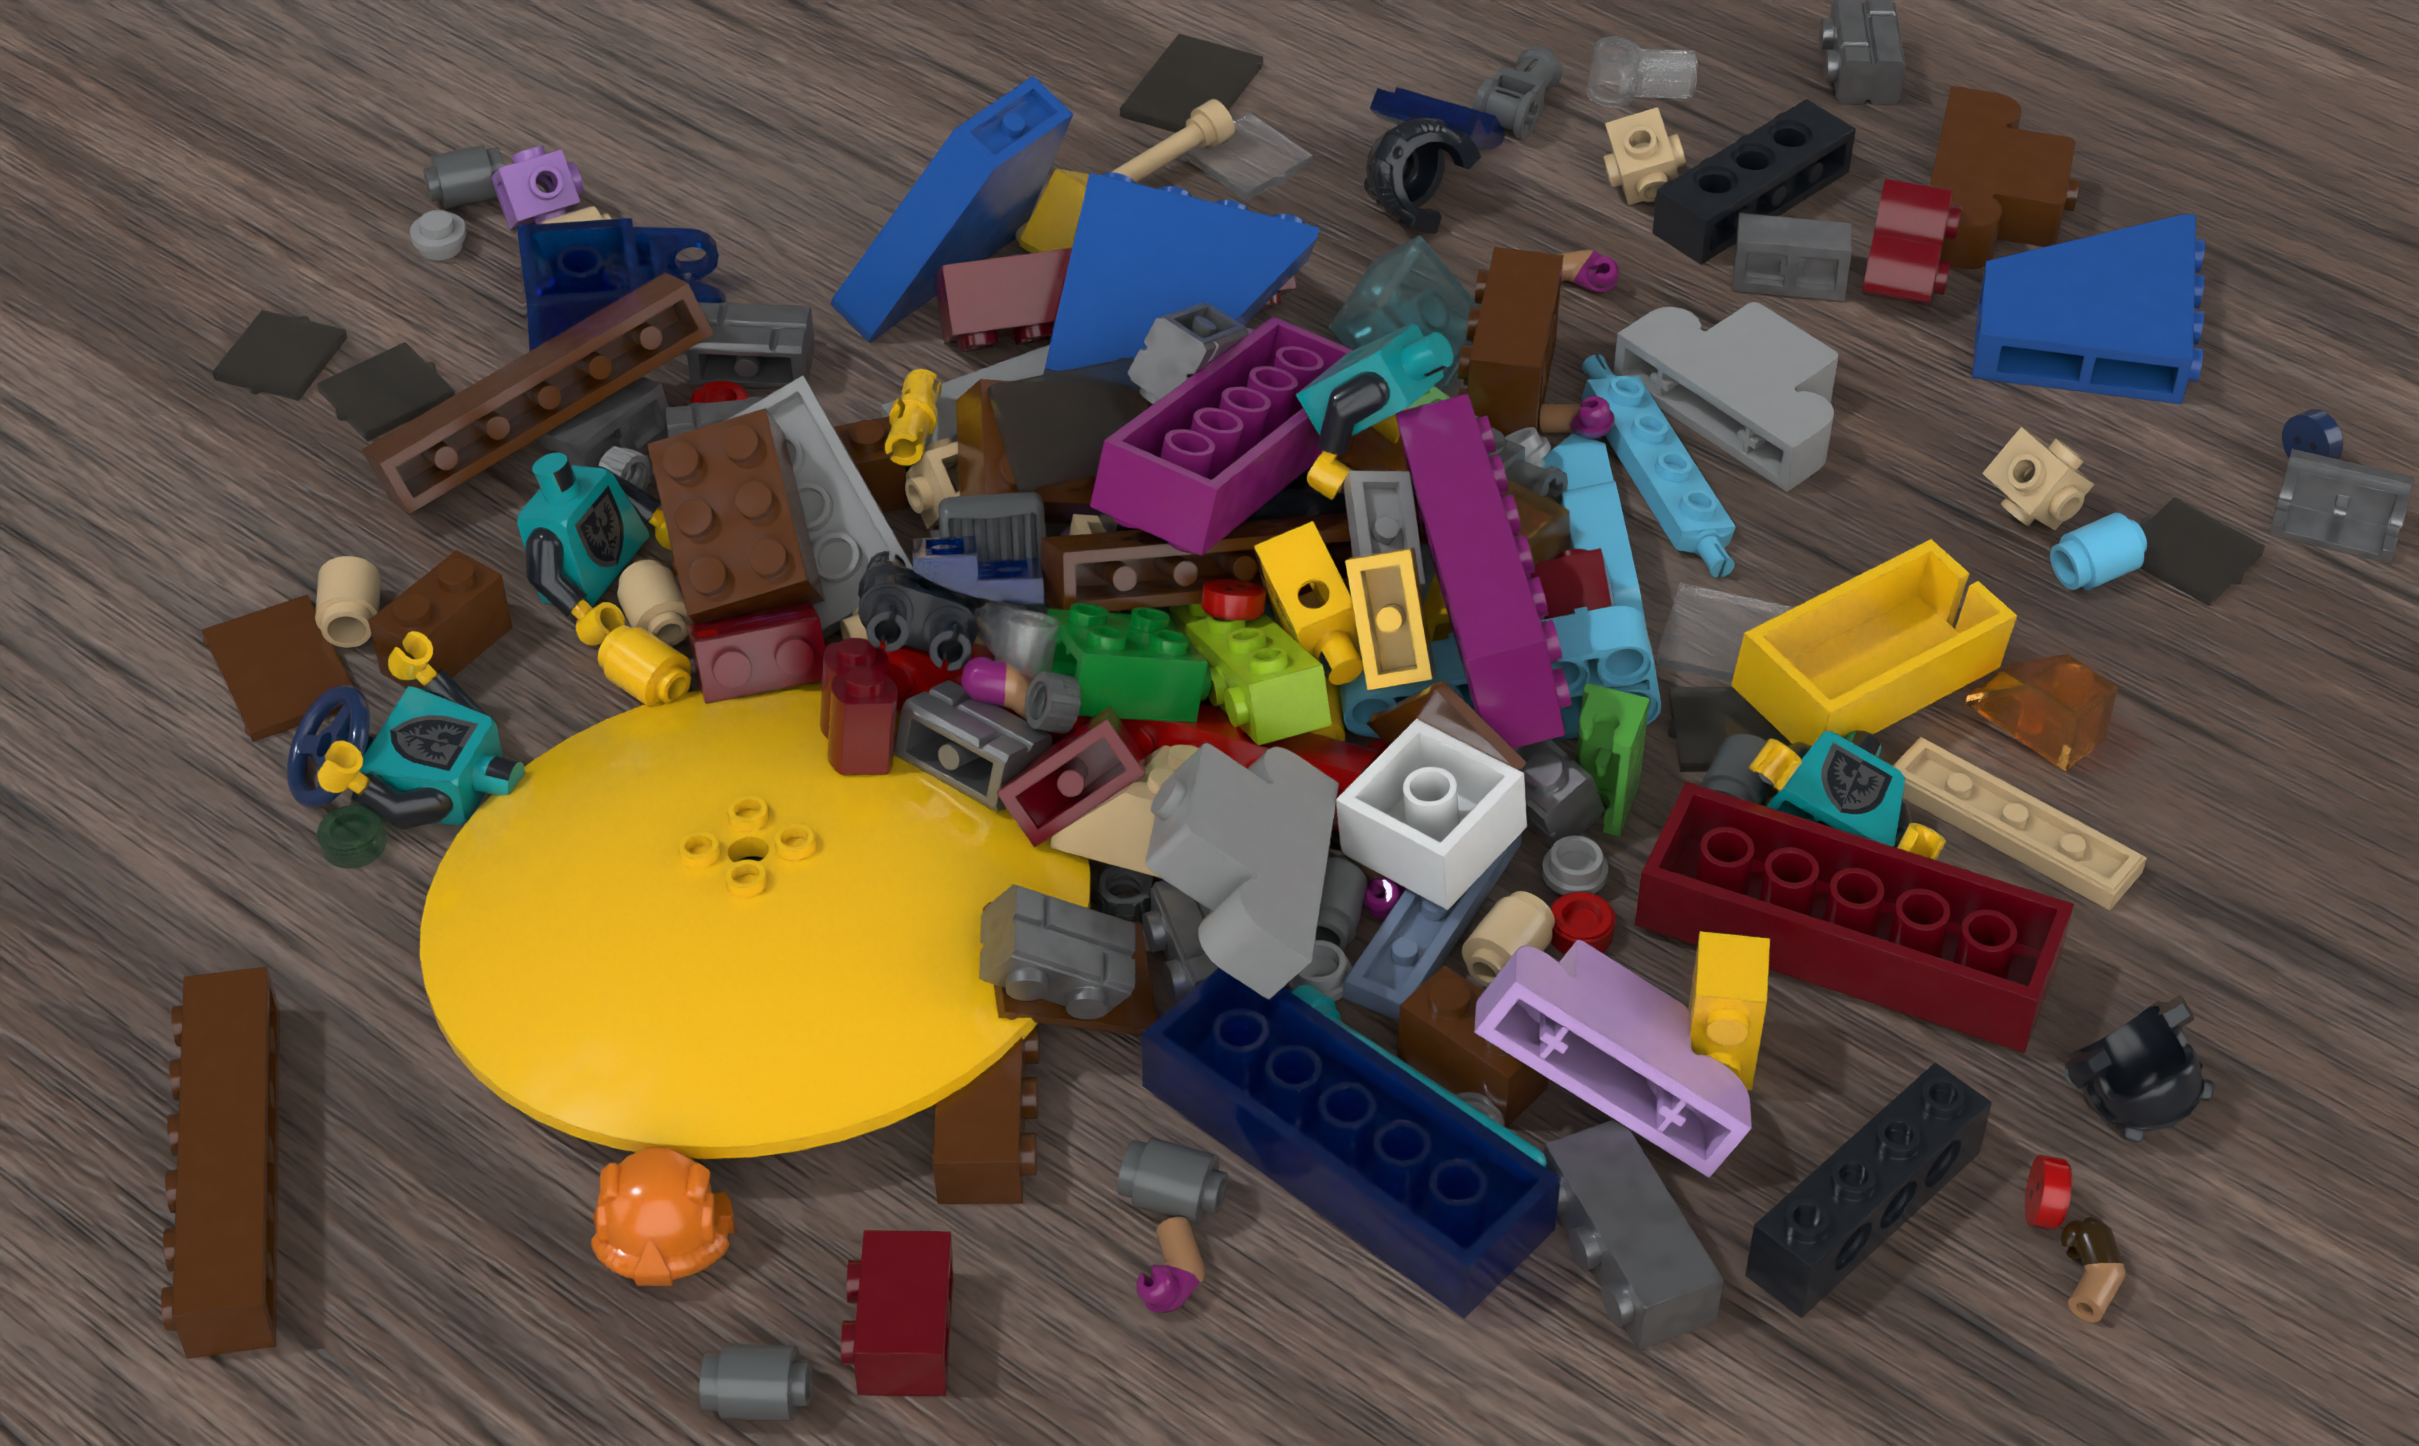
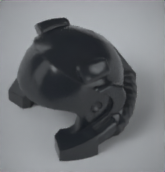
[1364,118,1481,234]
[2064,995,2215,1142]

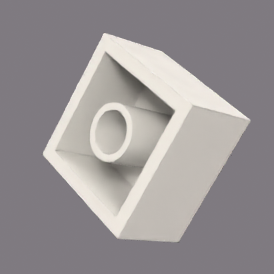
[1336,719,1527,910]

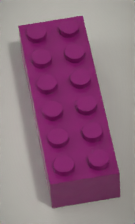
[1090,317,1353,556]
[1395,394,1572,749]

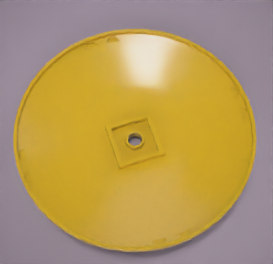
[420,681,1091,1159]

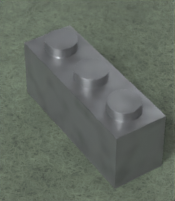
[1536,1119,1724,1350]

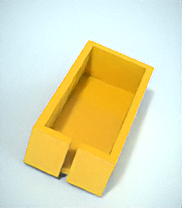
[1731,539,2017,746]

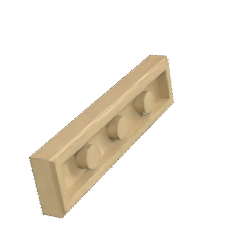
[1893,737,2147,911]

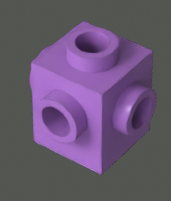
[491,146,584,230]

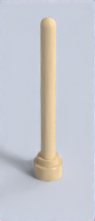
[1015,99,1235,244]

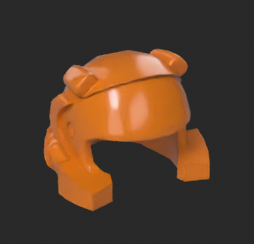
[591,1148,735,1286]

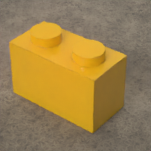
[1345,547,1436,690]
[1688,931,1770,1091]

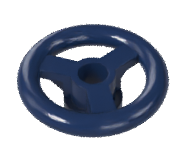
[287,685,375,808]

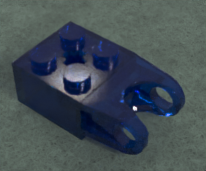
[517,218,727,352]

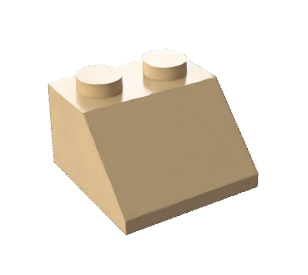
[1050,745,1199,878]

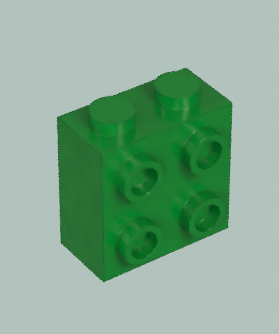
[1038,603,1211,723]

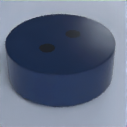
[2282,409,2343,459]

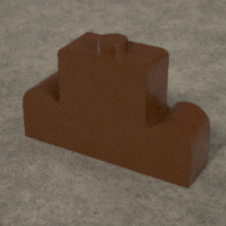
[1930,86,2080,269]

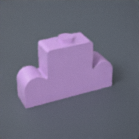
[1474,940,1752,1178]

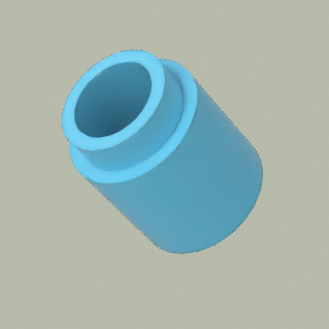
[2050,513,2147,590]

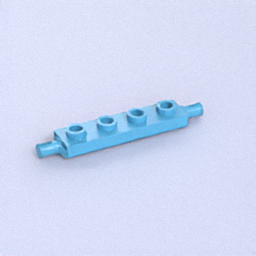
[1581,354,1736,578]

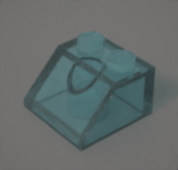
[1329,235,1480,391]

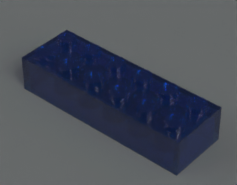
[1141,968,1561,1319]

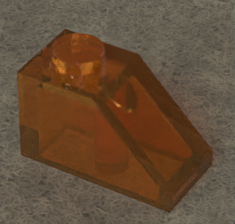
[1966,654,2118,772]

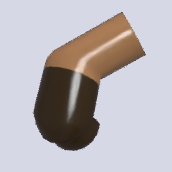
[2061,1217,2126,1323]

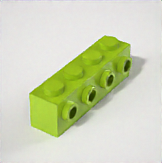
[1169,603,1332,746]

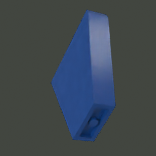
[830,76,1073,343]
[1041,172,1319,405]
[1972,214,2205,404]

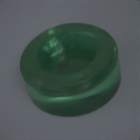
[317,805,387,869]

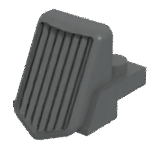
[931,492,1055,636]

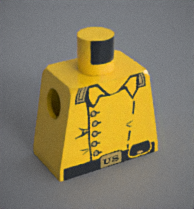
[1254,521,1364,685]

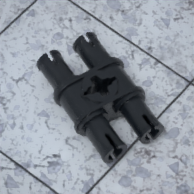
[858,551,978,671]

